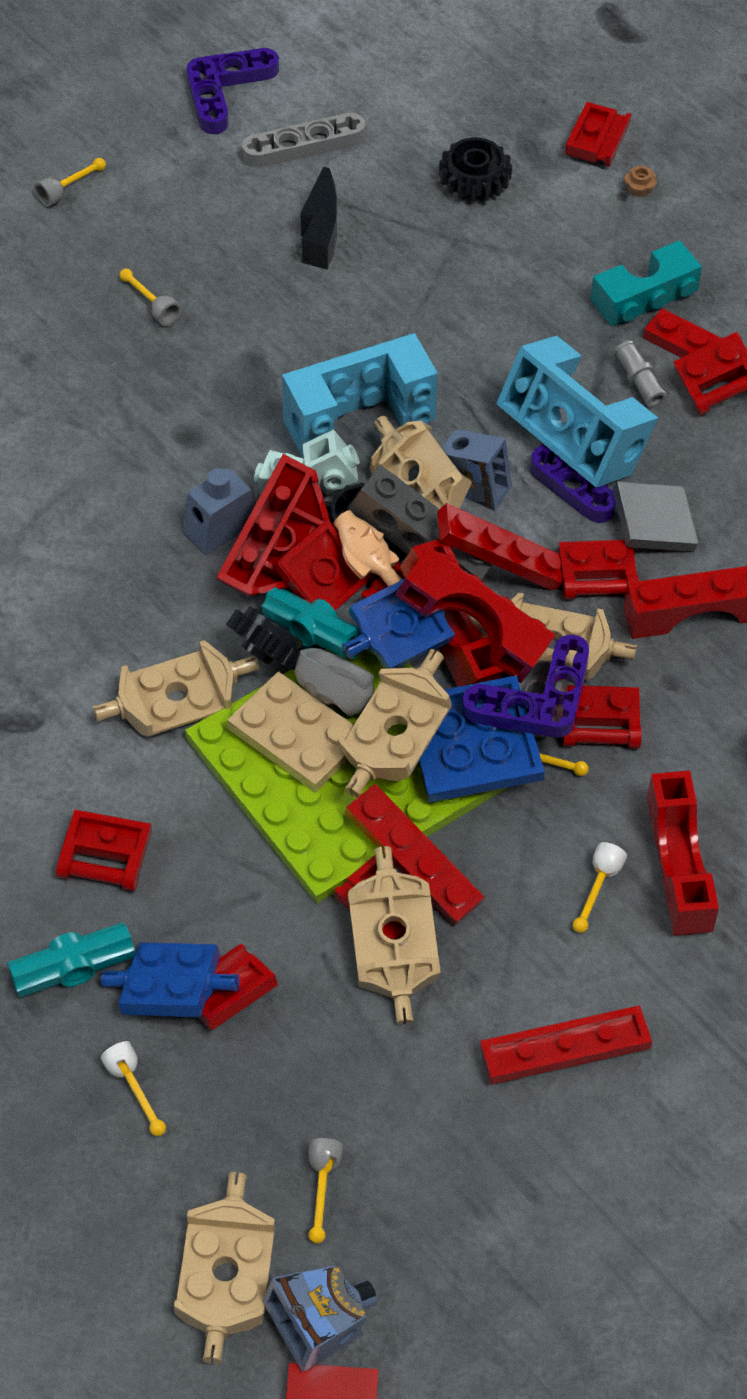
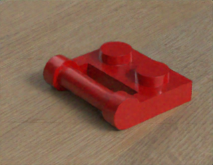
[673,332,747,416]
[558,540,639,600]
[562,685,642,749]
[56,809,152,892]

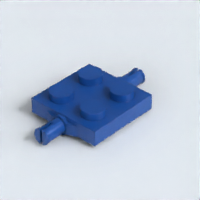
[342,578,455,669]
[101,942,240,1017]

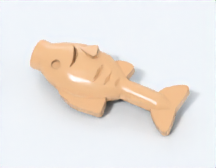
[333,510,402,587]

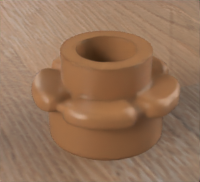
[624,166,657,197]

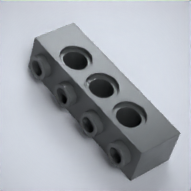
[348,465,492,580]

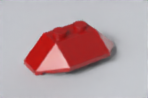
[216,454,330,597]

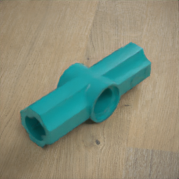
[261,587,361,660]
[7,922,136,998]

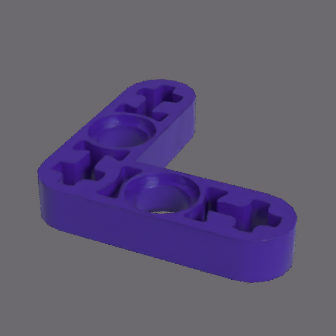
[187,48,279,134]
[530,444,616,523]
[463,635,589,737]

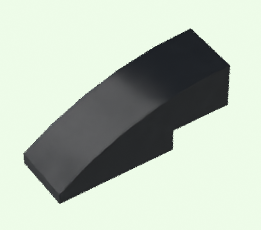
[301,167,337,270]

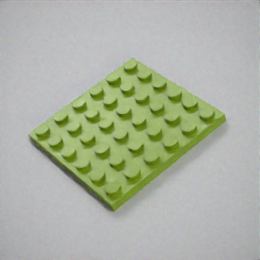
[185,649,509,904]

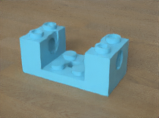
[282,333,438,459]
[496,336,658,488]

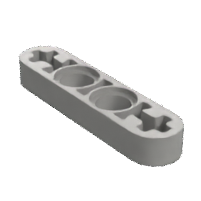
[242,113,365,167]

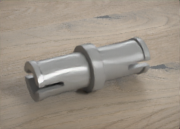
[614,341,667,408]

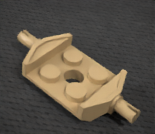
[370,416,472,509]
[470,592,637,680]
[93,640,259,737]
[337,649,452,798]
[348,846,441,1025]
[174,1172,275,1364]

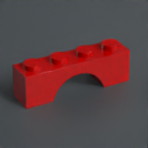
[400,539,506,687]
[395,546,556,683]
[623,566,747,639]
[647,770,719,936]

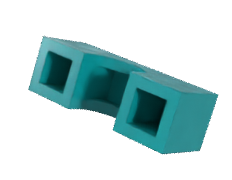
[590,240,702,327]

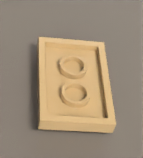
[227,671,354,793]

